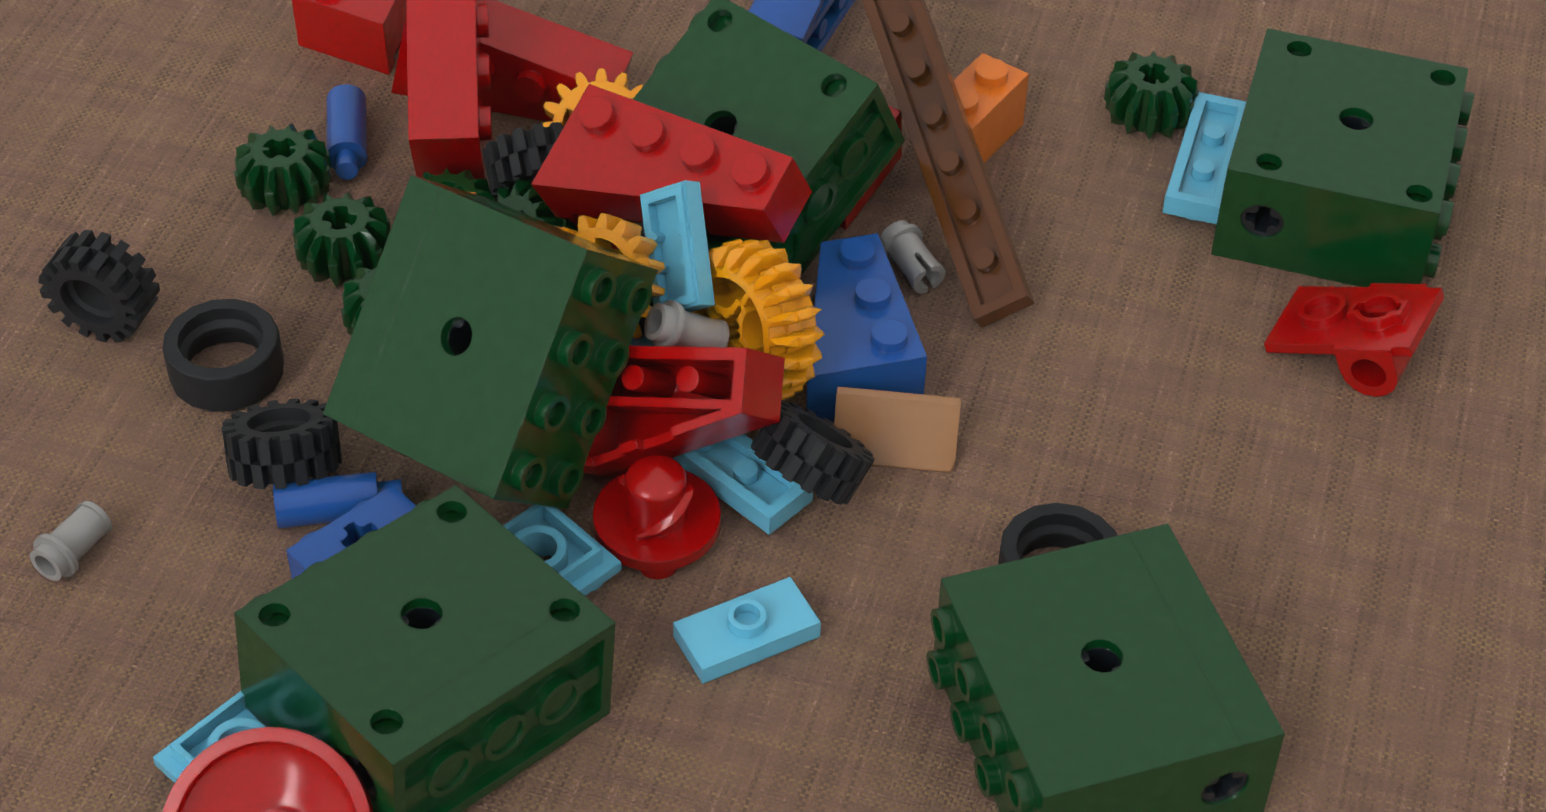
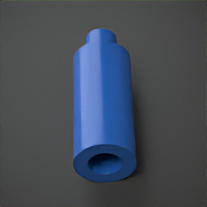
[326,84,367,180]
[273,471,403,529]

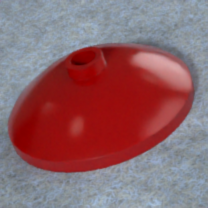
[162,727,373,812]

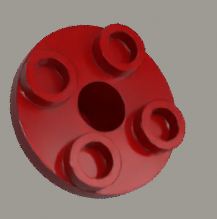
[593,455,721,580]

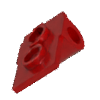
[1264,283,1444,397]

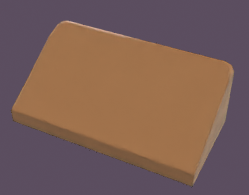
[834,387,961,473]

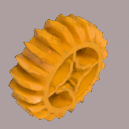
[692,239,825,400]

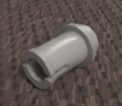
[880,220,946,294]
[644,300,729,347]
[30,500,112,581]

